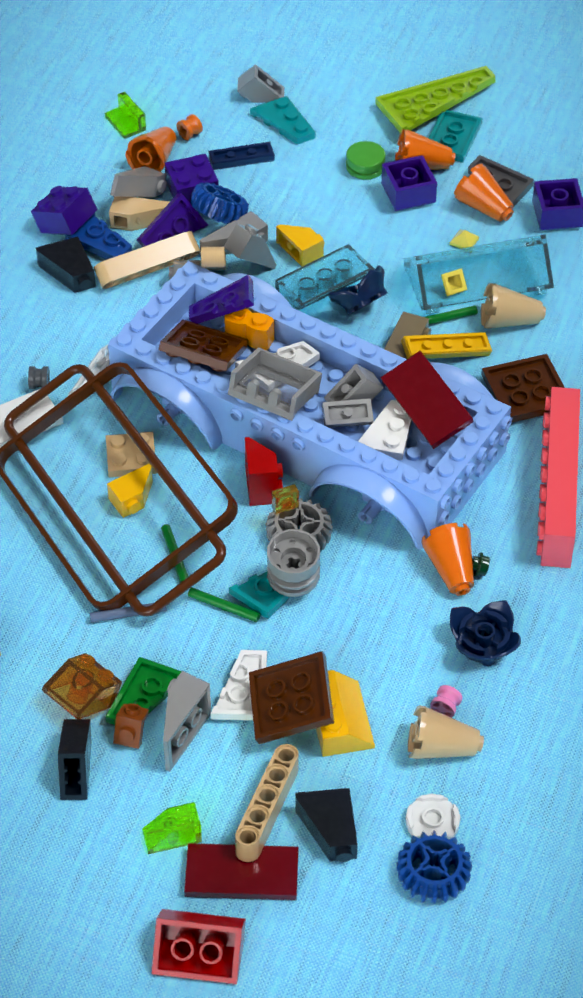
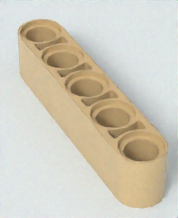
[93,231,201,289]
[201,246,226,270]
[235,744,299,862]

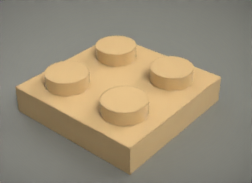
[106,432,157,477]

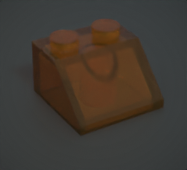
[42,653,122,720]

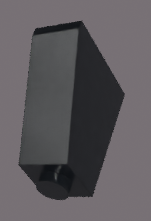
[36,236,96,293]
[58,719,92,800]
[295,788,358,862]

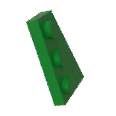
[106,657,182,725]

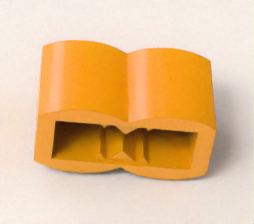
[224,308,274,350]

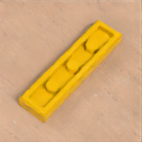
[401,332,492,359]

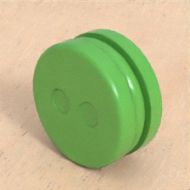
[346,141,386,180]

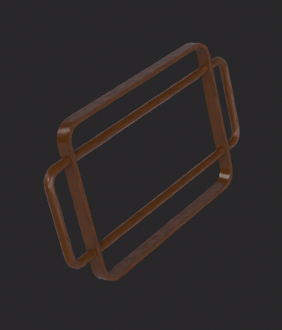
[0,362,238,617]

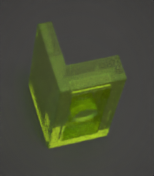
[105,91,146,139]

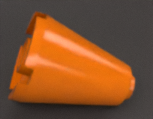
[125,126,176,172]
[395,129,455,170]
[454,164,514,222]
[421,523,474,596]

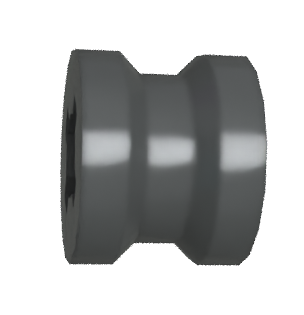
[28,366,50,389]

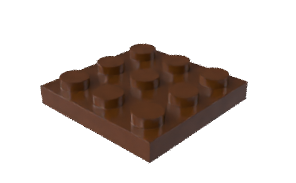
[159,319,248,371]
[481,354,565,423]
[249,651,334,744]

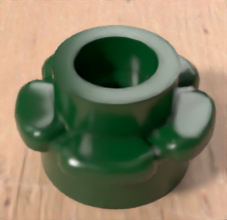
[472,552,490,576]

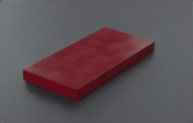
[380,351,474,449]
[184,843,299,900]

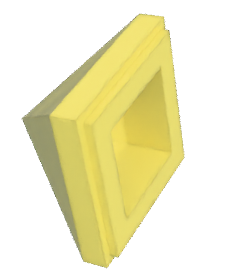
[449,229,479,252]
[441,268,468,296]

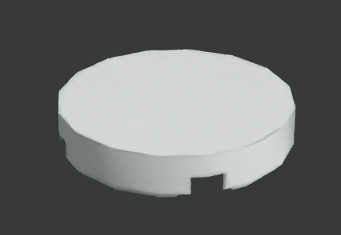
[405,794,460,839]

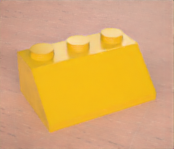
[316,670,375,757]

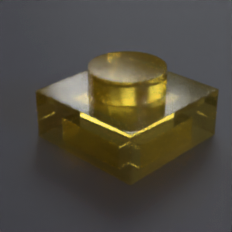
[272,484,299,514]

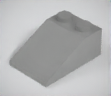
[163,671,211,772]

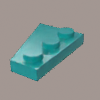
[250,96,316,145]
[229,572,290,619]

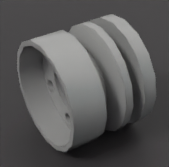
[267,529,320,597]

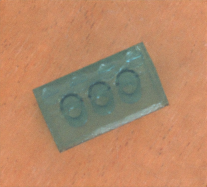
[275,244,375,310]

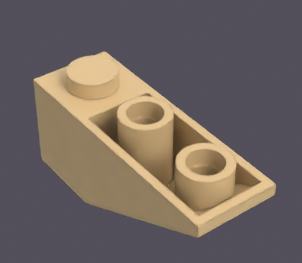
[109,196,170,231]

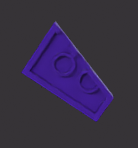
[136,193,208,247]
[189,275,254,324]

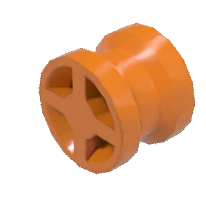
[176,114,203,140]

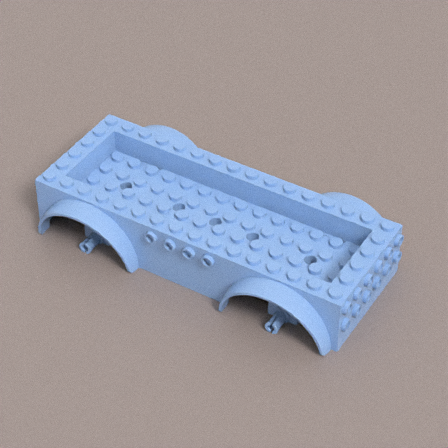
[108,261,512,550]

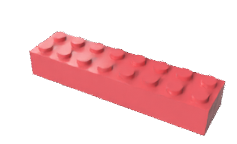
[536,387,580,568]

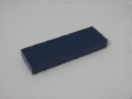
[208,142,275,170]

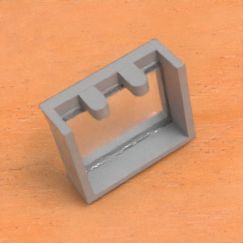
[228,347,322,421]

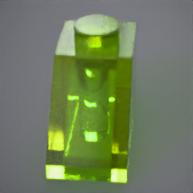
[142,802,202,854]

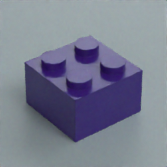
[165,153,219,205]
[381,155,437,211]
[532,178,583,230]
[30,186,98,235]

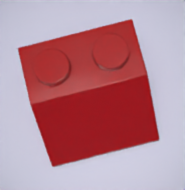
[245,437,283,506]

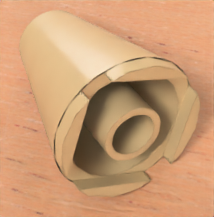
[480,283,546,329]
[408,705,484,759]

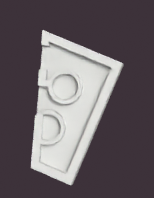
[358,400,412,460]

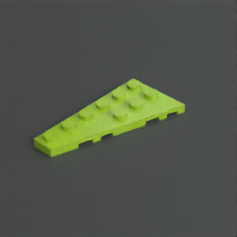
[375,66,496,133]

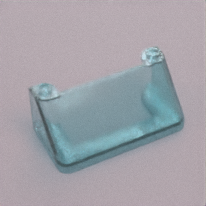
[403,234,554,314]

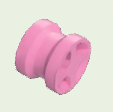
[430,685,463,718]

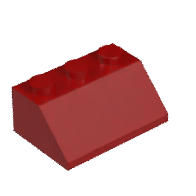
[151,909,246,984]

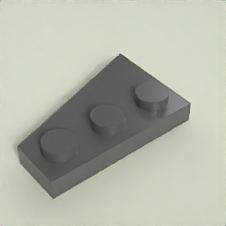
[468,155,534,206]

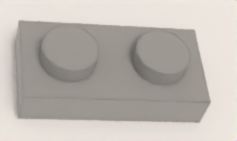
[322,398,374,428]

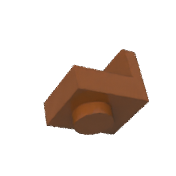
[113,704,149,749]

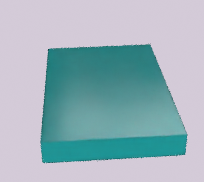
[429,110,482,163]

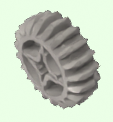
[266,498,333,550]

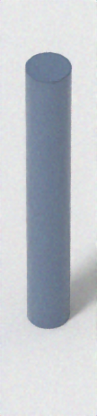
[90,603,167,623]

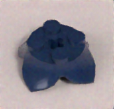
[329,265,387,315]
[450,600,521,666]

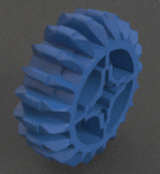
[190,182,249,224]
[396,830,472,904]

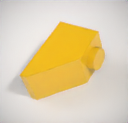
[276,224,324,267]
[107,464,153,518]

